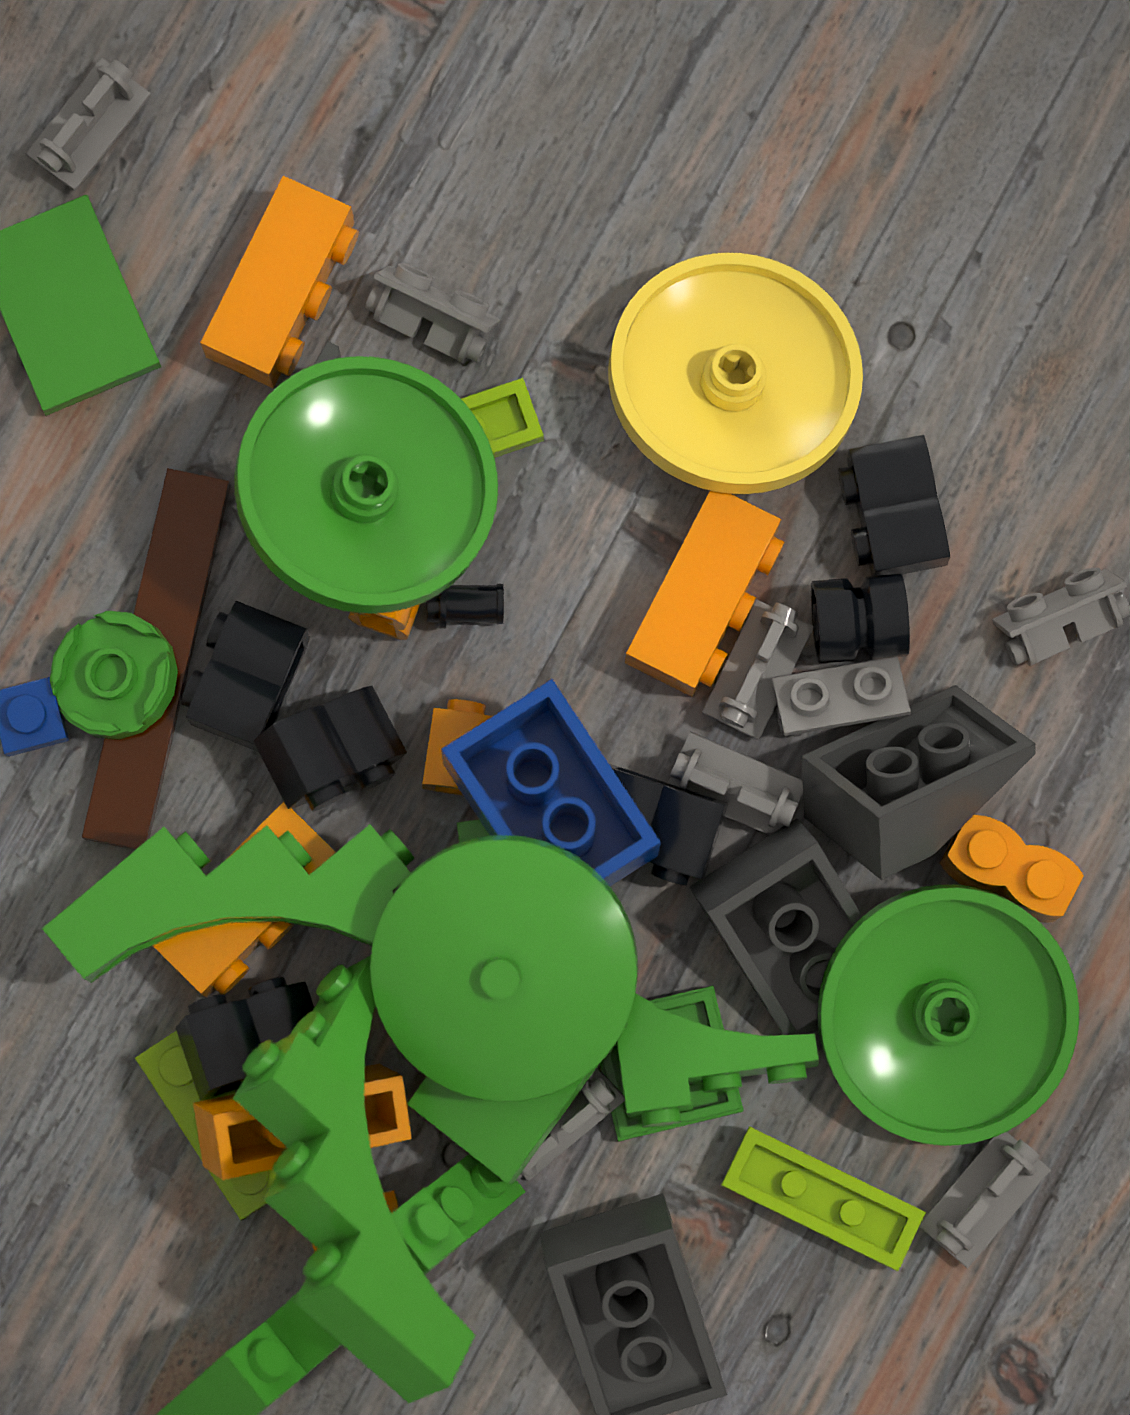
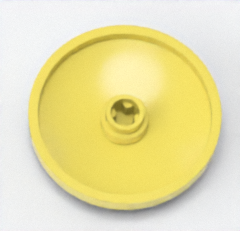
[608,253,863,494]

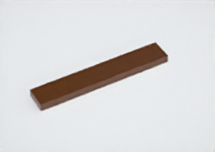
[82,468,231,850]

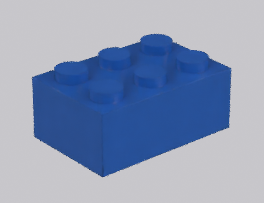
[441,679,661,886]

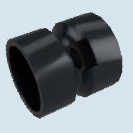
[811,574,910,664]

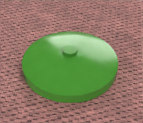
[234,356,498,613]
[370,835,638,1102]
[818,884,1079,1146]

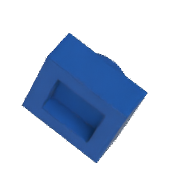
[0,677,69,757]

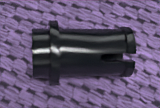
[427,584,504,629]

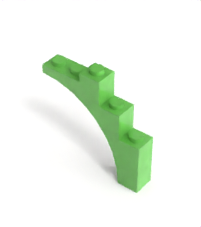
[457,819,819,1128]
[42,824,415,983]
[233,955,475,1403]
[156,1154,526,1415]

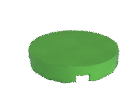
[50,611,178,740]

